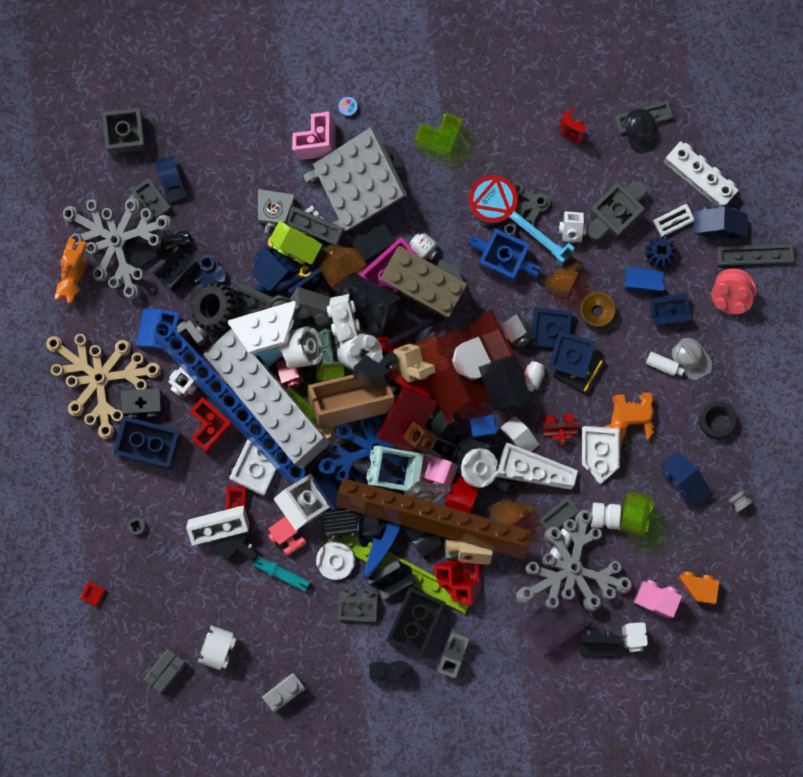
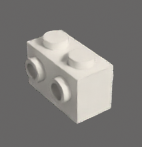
[327,294,360,341]

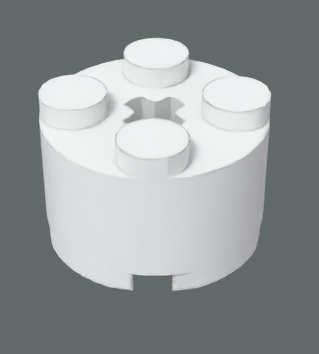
[278,327,322,369]
[337,332,383,371]
[198,625,236,670]

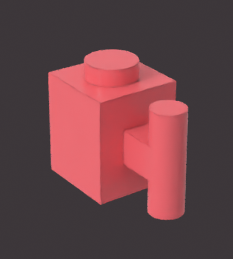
[268,516,306,556]

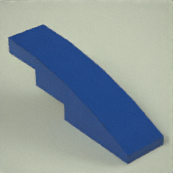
[362,522,401,580]

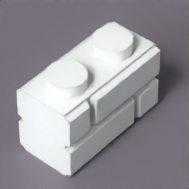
[622,622,648,652]

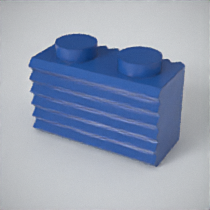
[469,415,499,440]

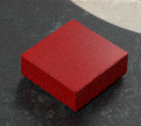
[80,581,106,607]

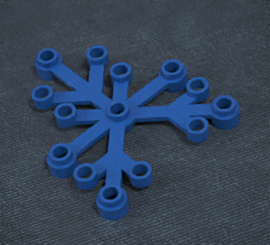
[318,390,408,492]

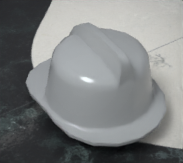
[672,338,712,380]

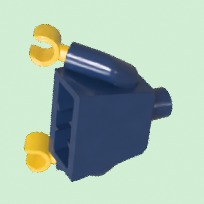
[252,237,312,294]

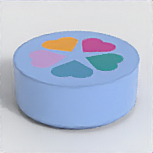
[339,97,358,117]

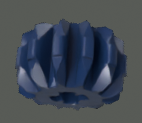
[644,236,677,268]

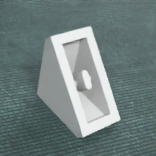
[500,416,539,452]

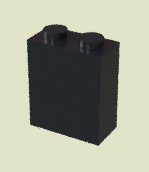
[478,355,531,412]

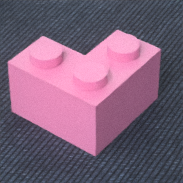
[292,112,336,160]
[633,580,682,619]

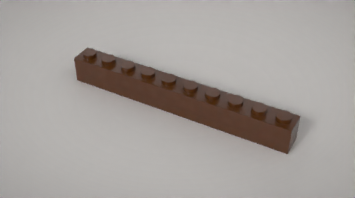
[336,478,532,559]

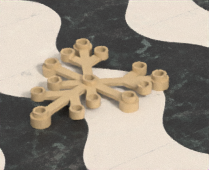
[46,334,161,439]

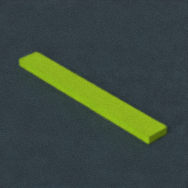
[328,535,469,614]

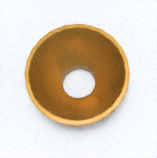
[580,292,615,327]

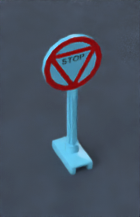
[469,175,574,271]

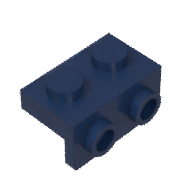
[649,293,692,327]

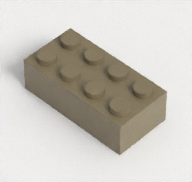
[379,246,467,318]

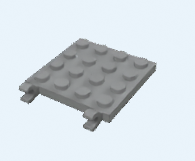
[303,127,407,231]

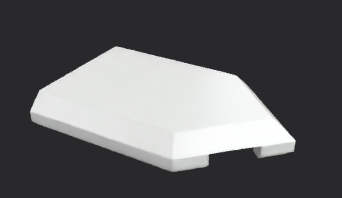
[582,426,620,484]

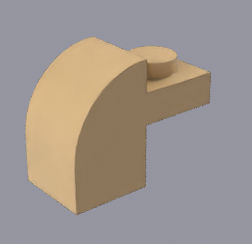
[394,344,435,382]

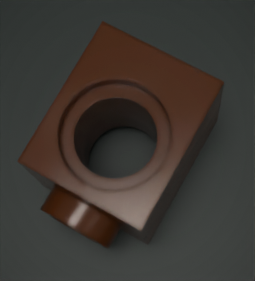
[403,421,438,454]

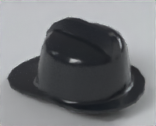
[625,109,658,154]
[357,514,387,547]

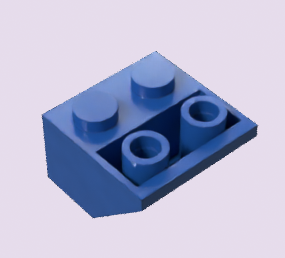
[136,309,181,352]

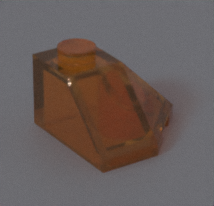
[316,245,368,287]
[544,262,583,300]
[489,501,535,525]

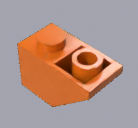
[678,572,719,605]

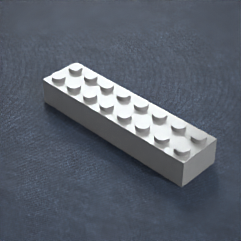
[204,328,331,469]

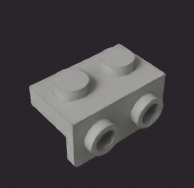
[176,320,207,348]

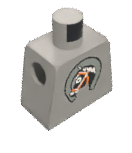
[258,189,295,236]

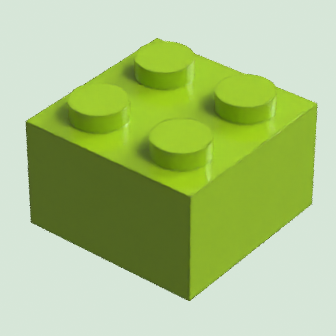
[269,221,322,265]

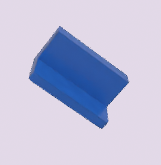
[624,267,664,294]

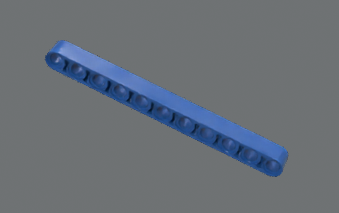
[153,321,305,483]

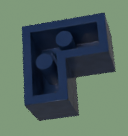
[693,205,748,238]
[660,451,712,507]

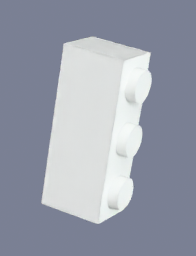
[186,505,249,546]

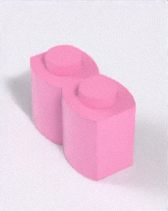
[419,453,458,489]

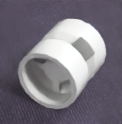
[591,502,621,529]

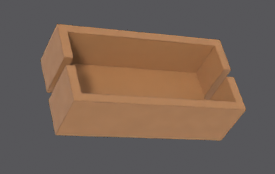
[308,374,394,429]

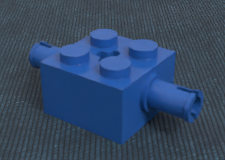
[467,228,541,283]

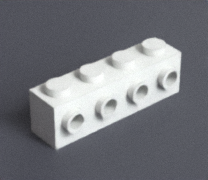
[664,141,738,207]

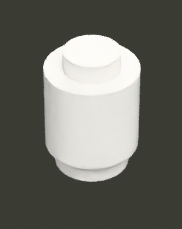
[523,361,545,391]

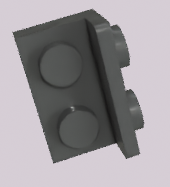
[337,589,378,622]

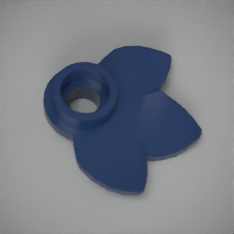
[188,255,226,287]

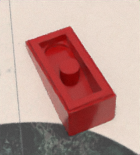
[226,484,247,511]

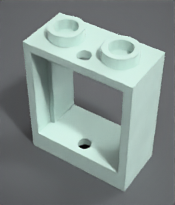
[367,446,424,491]

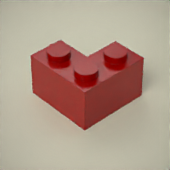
[189,397,233,453]
[444,476,480,513]

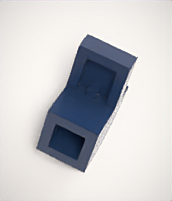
[154,156,187,203]

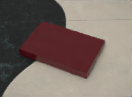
[377,386,438,452]

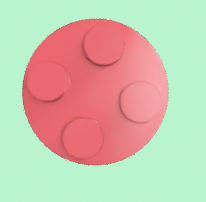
[711,269,757,314]

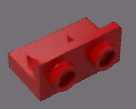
[558,108,587,144]

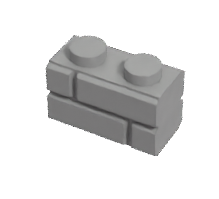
[262,673,306,712]

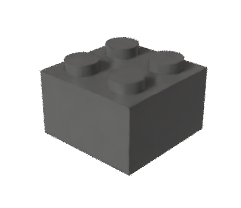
[102,108,146,154]

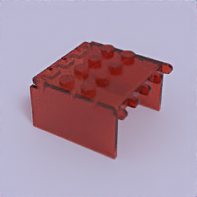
[415,310,526,424]

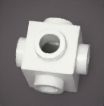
[559,212,587,243]
[169,367,197,397]

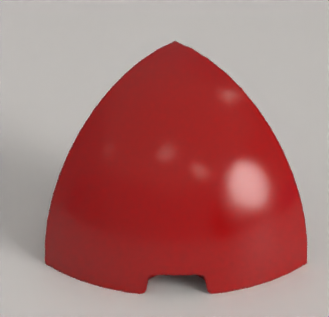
[433,560,484,606]

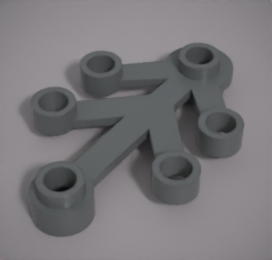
[478,183,550,236]

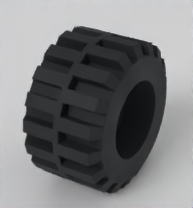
[191,283,244,334]

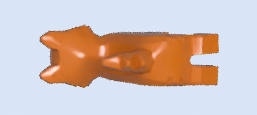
[55,238,88,304]
[604,393,654,447]

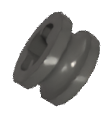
[127,518,146,535]

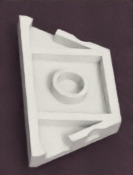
[228,301,299,354]

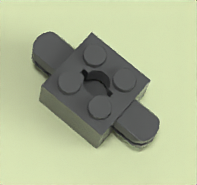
[587,181,647,241]
[271,287,334,333]

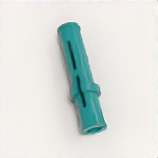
[253,555,310,592]

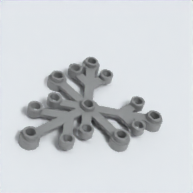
[63,198,173,299]
[516,510,632,612]

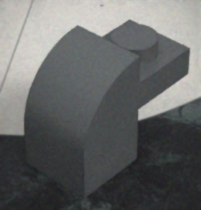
[437,629,470,678]

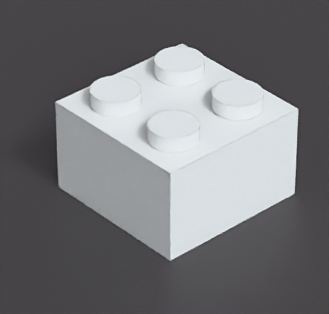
[274,474,330,531]

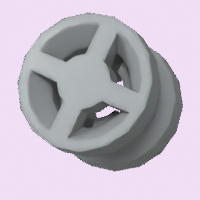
[728,489,753,513]

